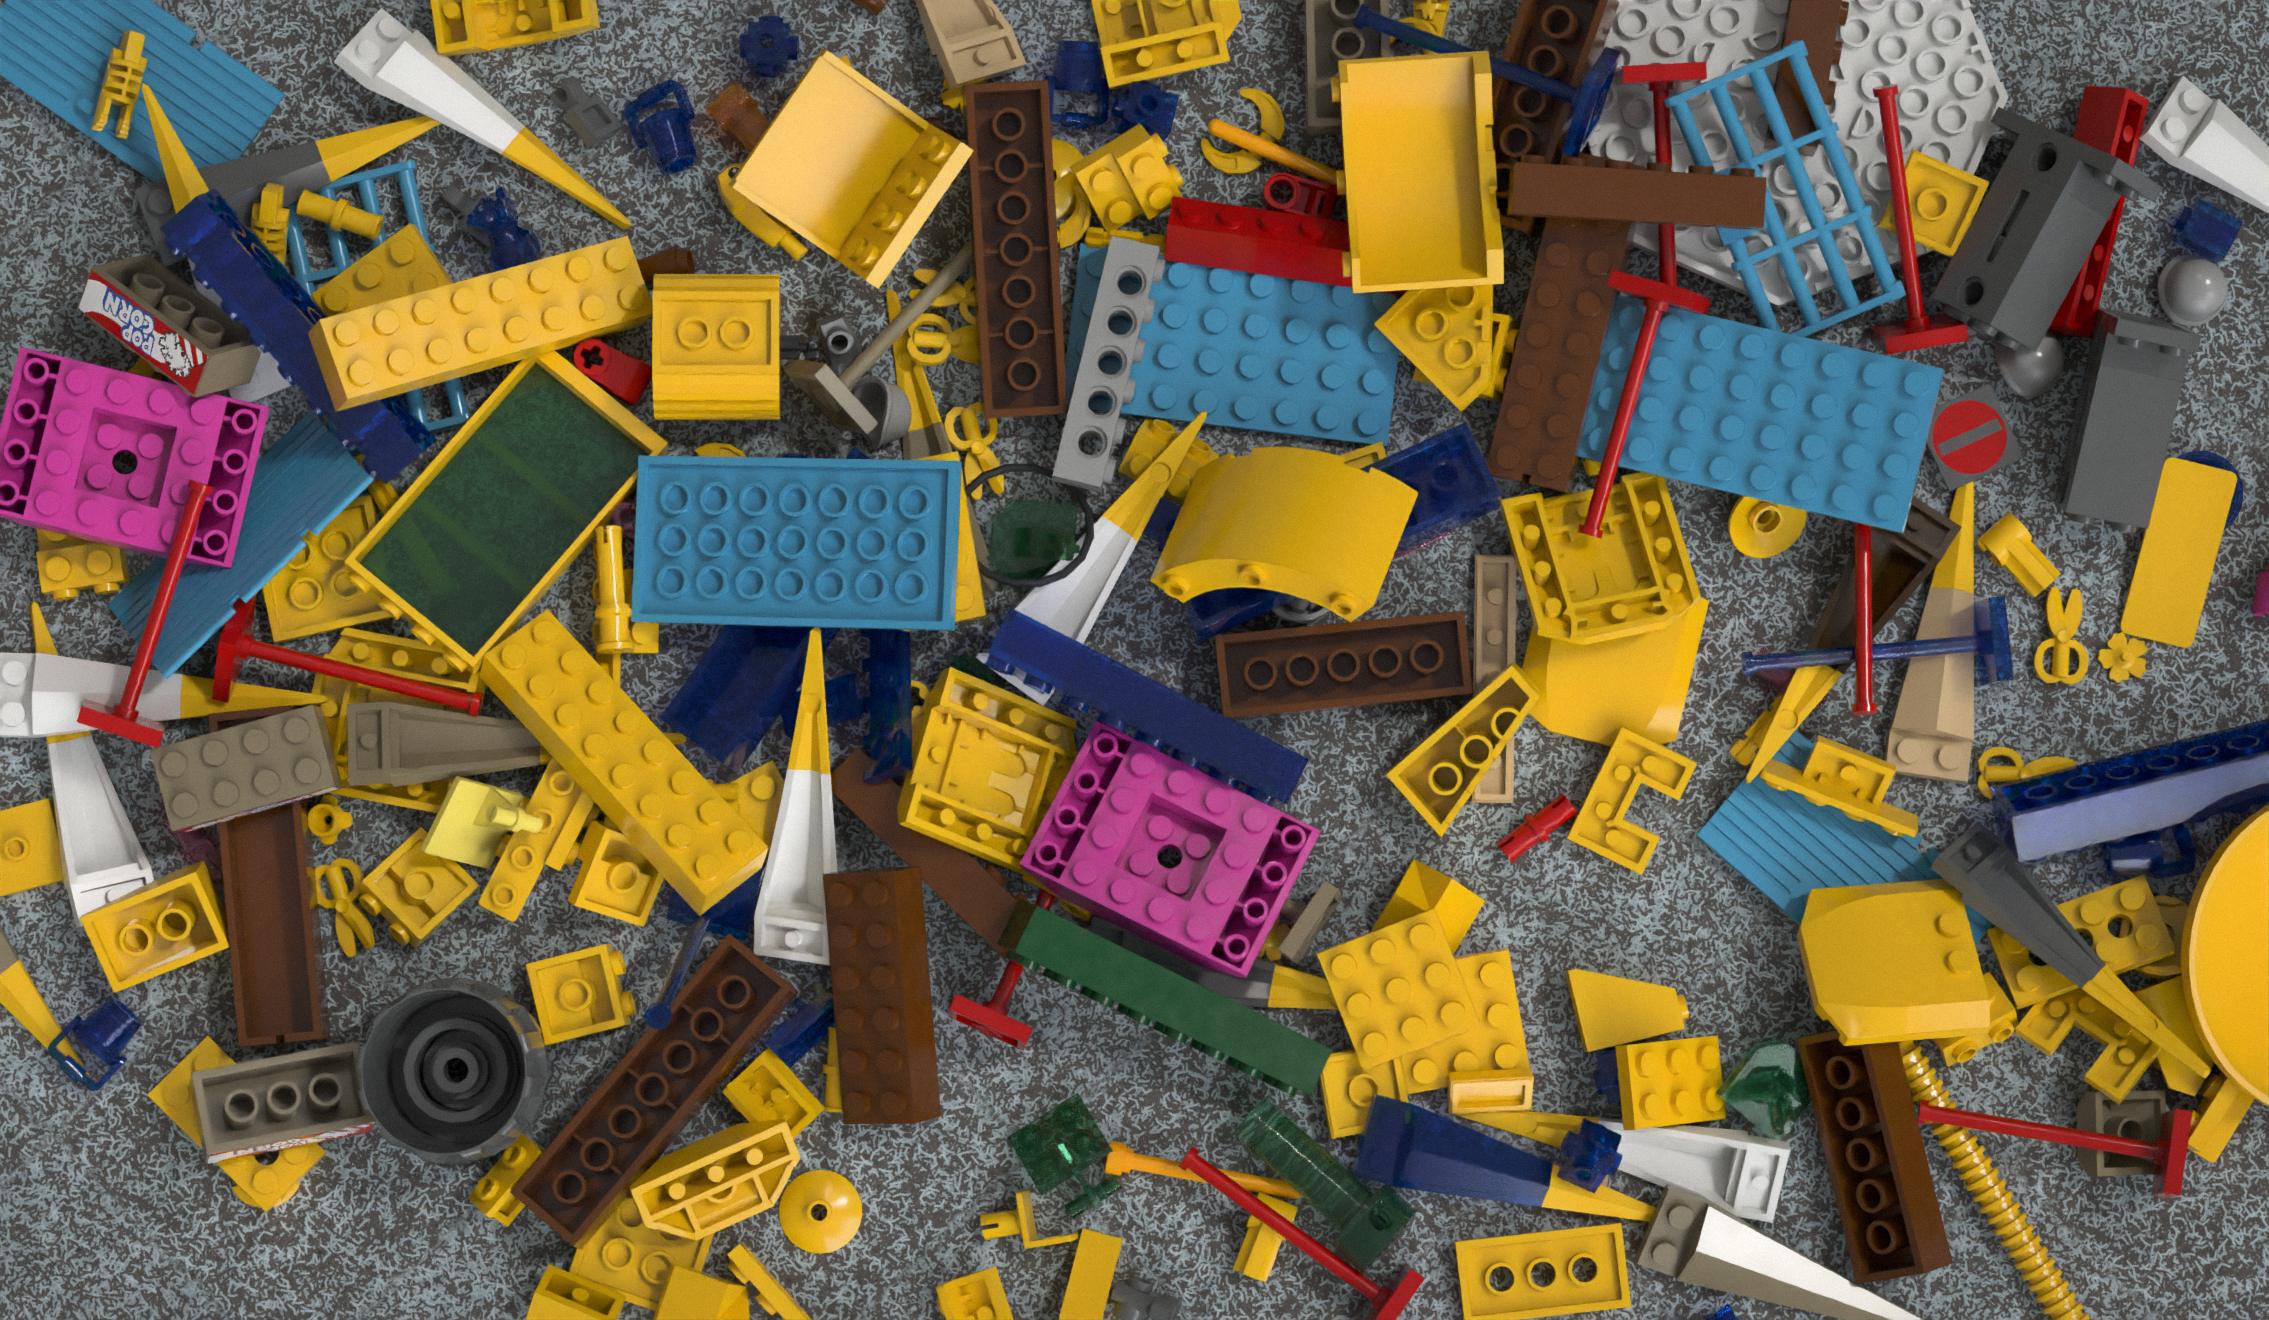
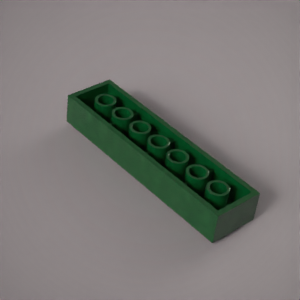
[997,898,1332,1097]

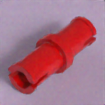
[1496,793,1578,863]

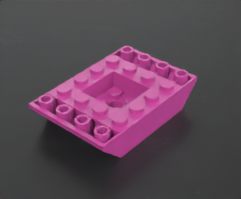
[0,347,270,568]
[1020,721,1321,978]

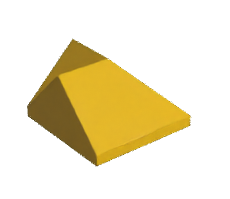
[1372,859,1485,955]
[653,1263,750,1320]

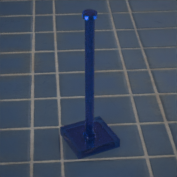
[1354,4,1621,158]
[1741,596,2014,687]
[644,864,766,1029]

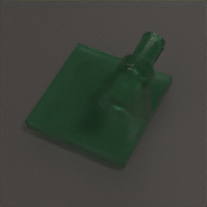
[1008,1093,1123,1220]

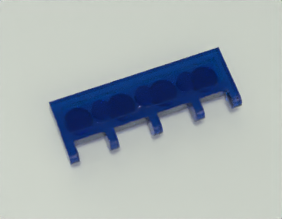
[861,628,912,784]

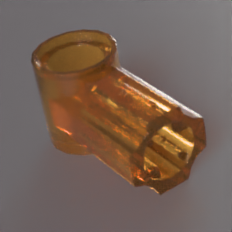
[704,80,771,152]

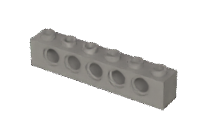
[1052,235,1166,493]

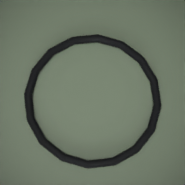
[965,464,1094,587]

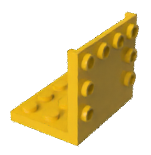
[728,48,974,289]

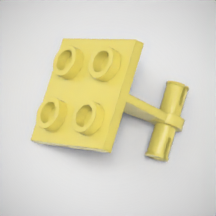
[420,776,543,869]

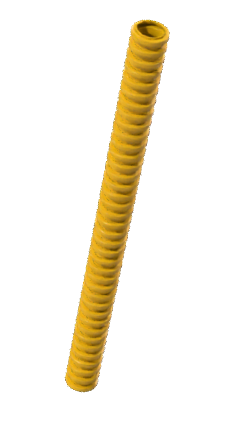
[1898,1040,2090,1320]

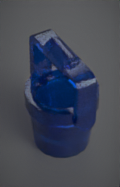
[1044,40,1109,129]
[624,79,698,175]
[2101,813,2196,879]
[48,997,143,1091]

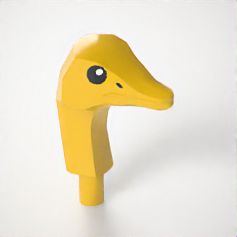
[715,162,808,262]

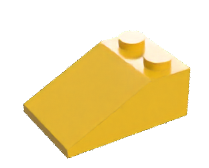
[80,860,229,993]

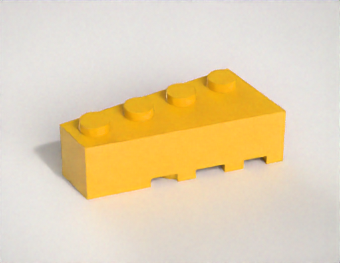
[1386,661,1541,837]

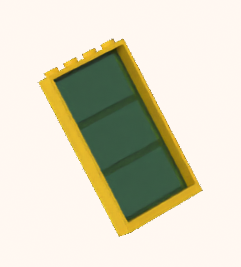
[344,350,668,675]

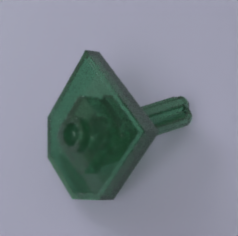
[989,499,1080,579]
[1716,1040,1811,1140]

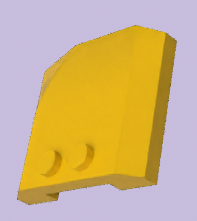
[1500,472,1700,645]
[1521,597,1709,747]
[311,627,486,814]
[897,667,1079,876]
[1796,879,1990,1046]

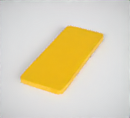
[2120,457,2237,648]

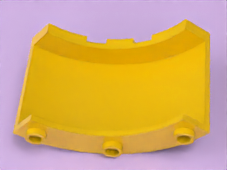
[1331,51,1504,293]
[1150,447,1419,622]

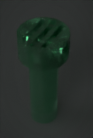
[1233,1097,1418,1274]

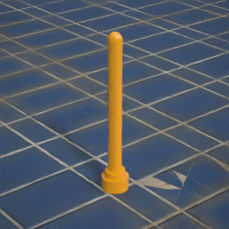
[1207,119,1337,187]
[1104,1140,1304,1199]

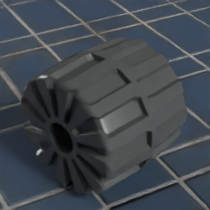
[355,978,552,1164]

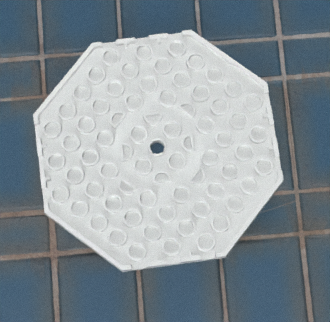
[1578,0,2008,309]

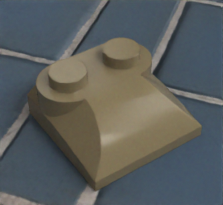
[2076,1090,2166,1177]

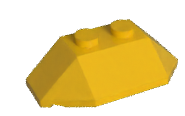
[629,1119,801,1241]

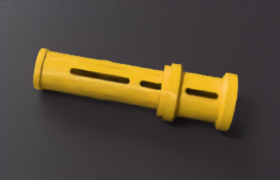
[594,525,634,654]

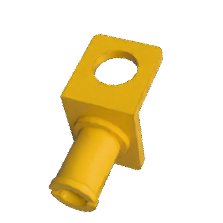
[980,1189,1079,1249]

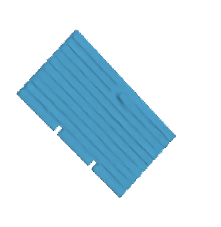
[0,0,286,182]
[108,410,374,679]
[1696,729,1993,945]

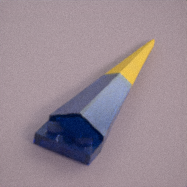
[1351,1093,1656,1222]

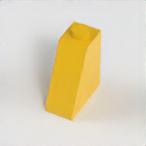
[1564,969,1689,1052]

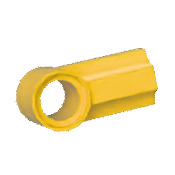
[1976,513,2061,598]
[1232,1192,1298,1282]

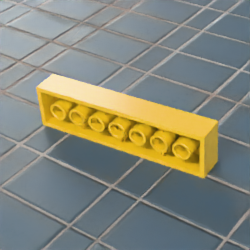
[308,236,652,412]
[480,609,769,916]

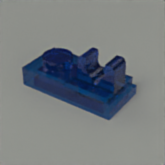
[779,672,868,740]
[765,982,835,1068]

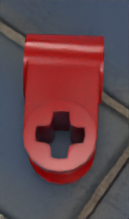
[1261,172,1342,219]
[574,339,652,407]

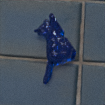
[466,187,540,273]

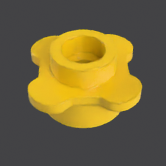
[308,795,353,845]

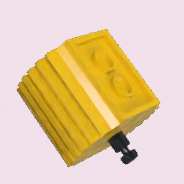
[652,274,820,420]

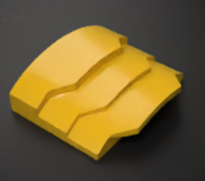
[430,0,600,56]
[1091,0,1242,90]

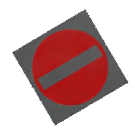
[1926,383,2025,492]

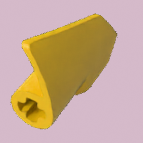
[2132,975,2215,1097]

